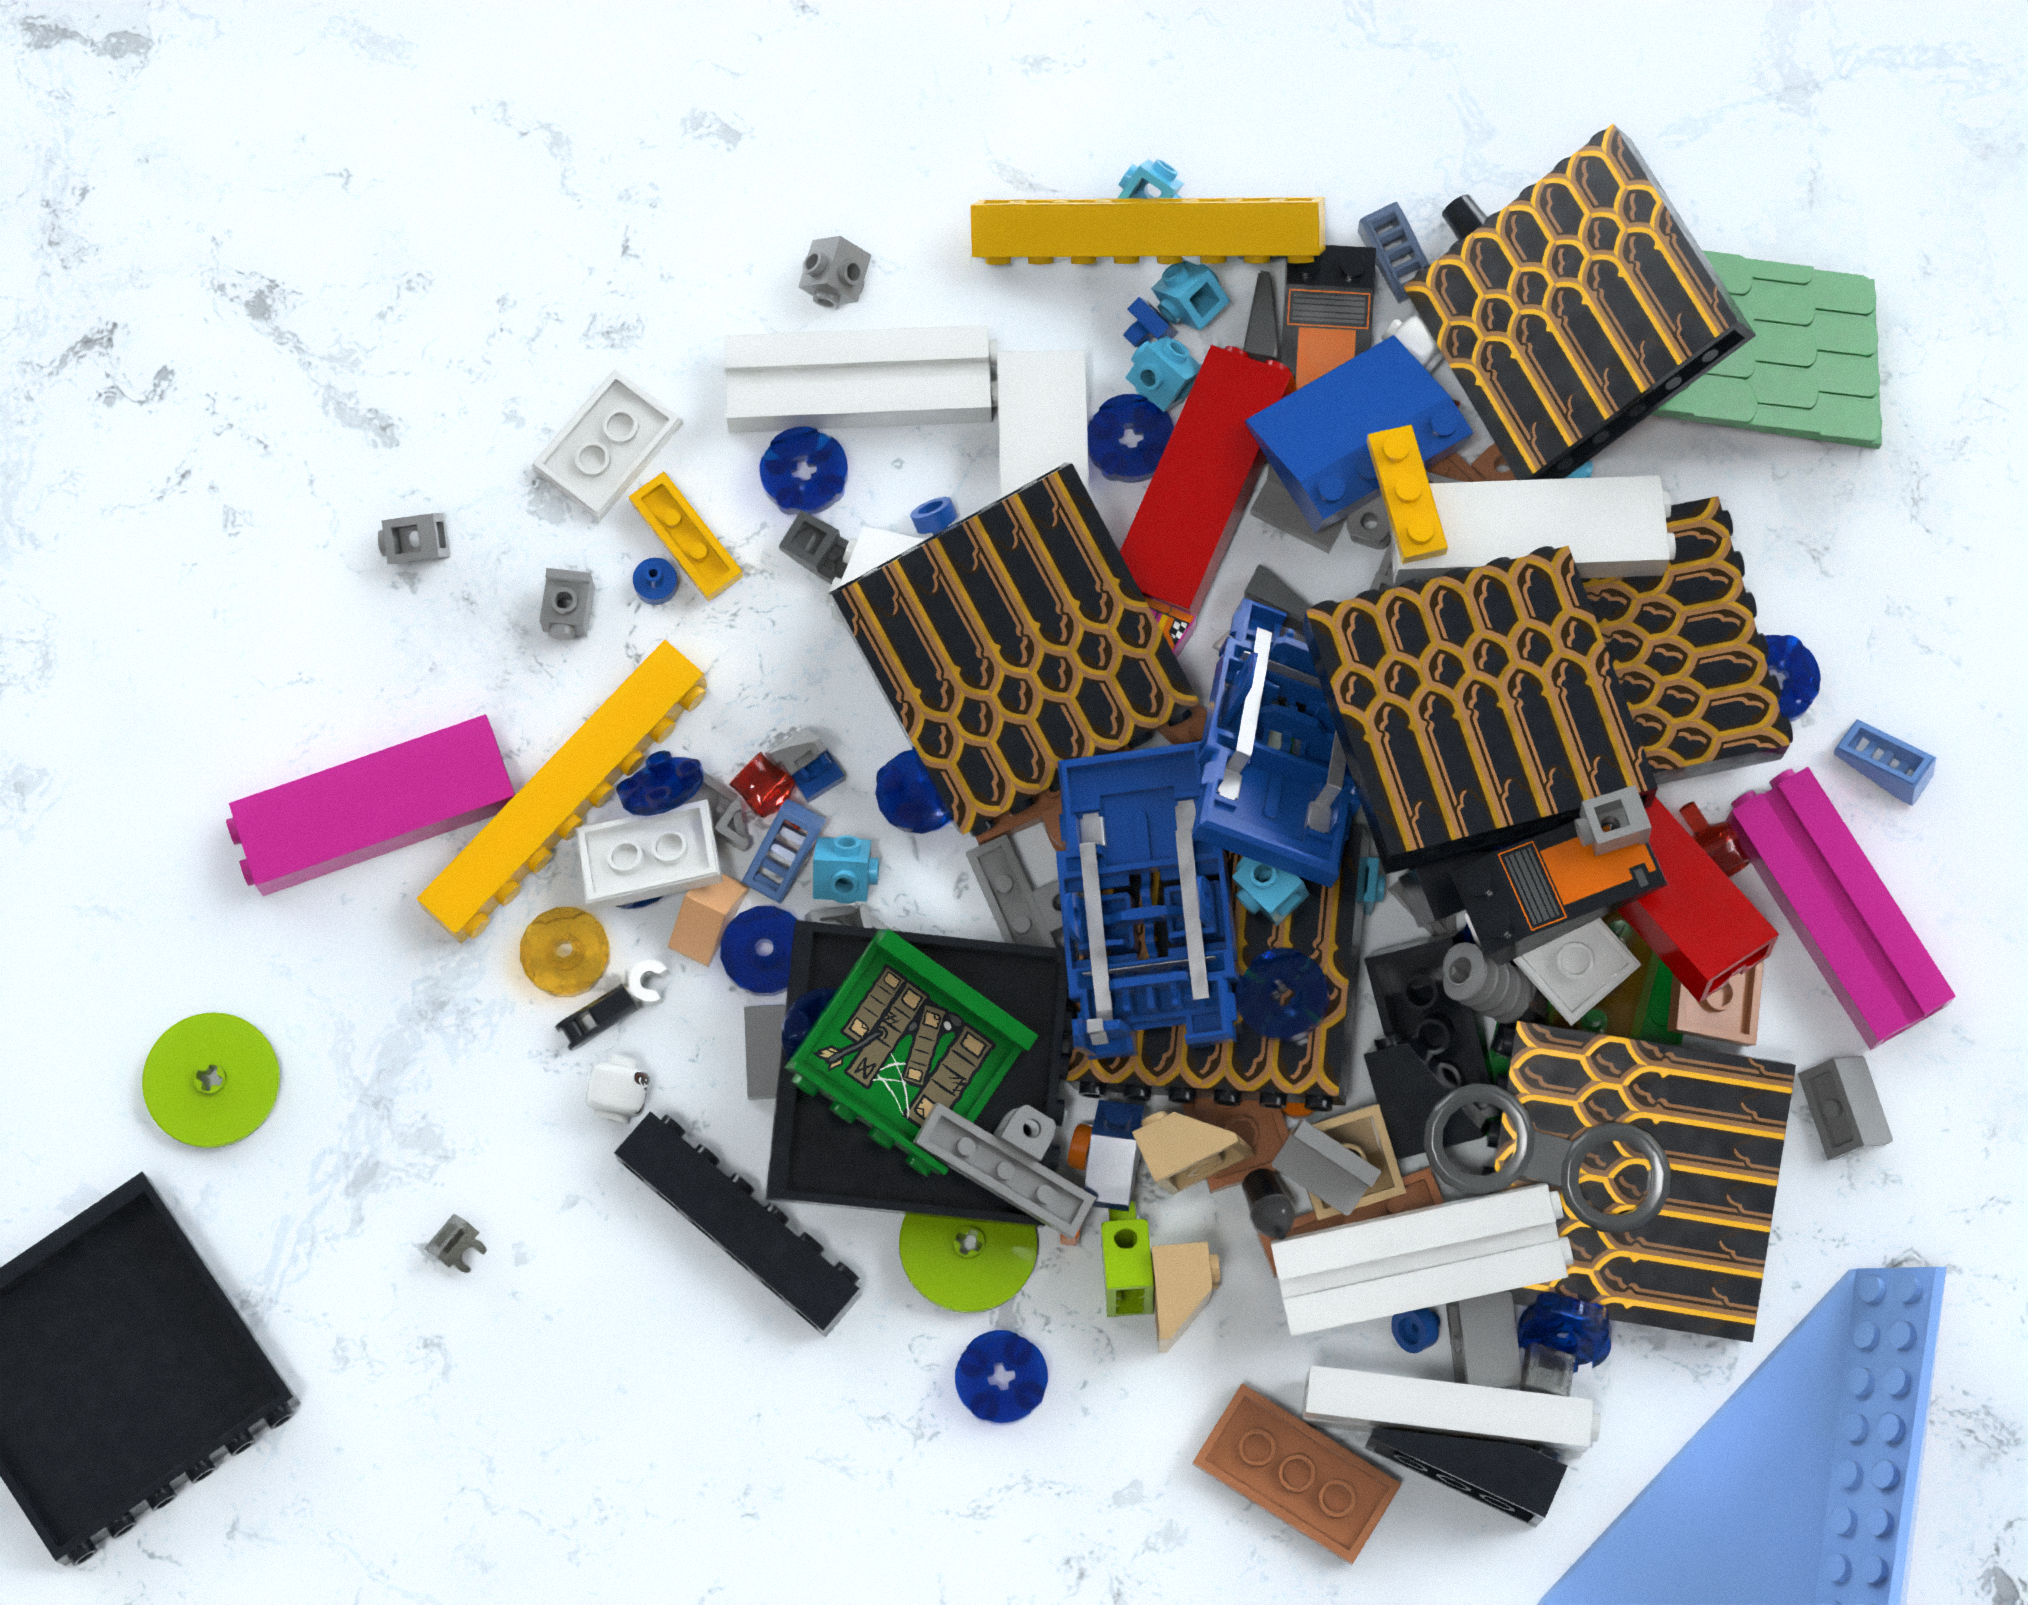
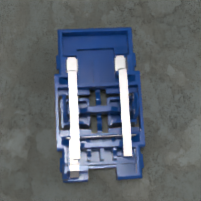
[1191,598,1361,888]
[1056,741,1240,1060]

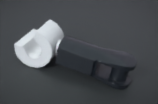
[555,959,671,1051]

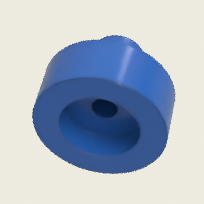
[910,497,958,535]
[633,558,678,605]
[1391,1308,1440,1354]

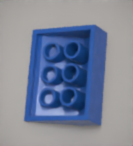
[1244,335,1474,534]

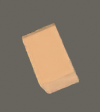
[668,873,750,967]

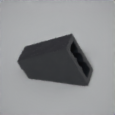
[1363,1032,1489,1160]

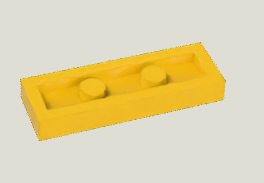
[1366,424,1448,564]
[628,471,744,602]

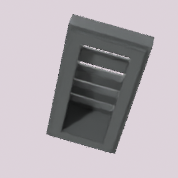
[1243,270,1278,363]
[1244,564,1312,636]

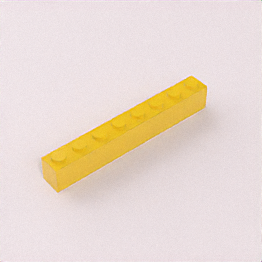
[970,197,1326,265]
[416,639,707,944]

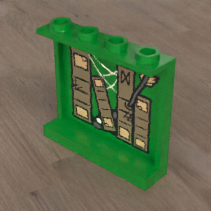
[785,929,1039,1177]

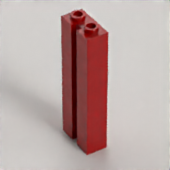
[1120,345,1297,619]
[1617,796,1779,1003]

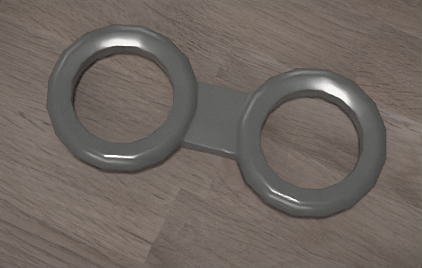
[1423,1083,1672,1234]

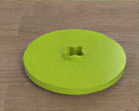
[142,1012,280,1149]
[899,1214,1037,1313]

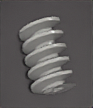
[1442,942,1537,1024]

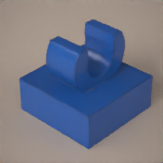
[1123,297,1179,348]
[783,739,845,804]

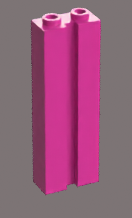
[226,714,515,896]
[1725,767,1956,1051]

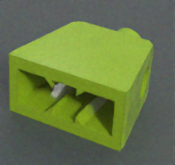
[1101,1201,1154,1317]

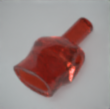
[728,751,800,830]
[1679,801,1751,878]

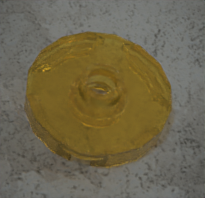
[520,907,610,997]

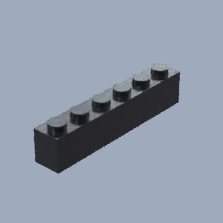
[614,1111,862,1338]

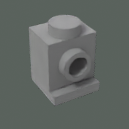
[378,513,450,564]
[539,568,595,640]
[1574,785,1652,856]

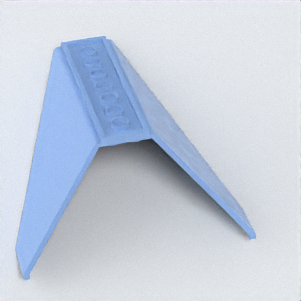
[1537,1267,1947,1605]

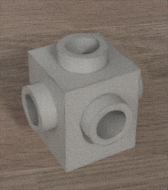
[798,235,871,308]

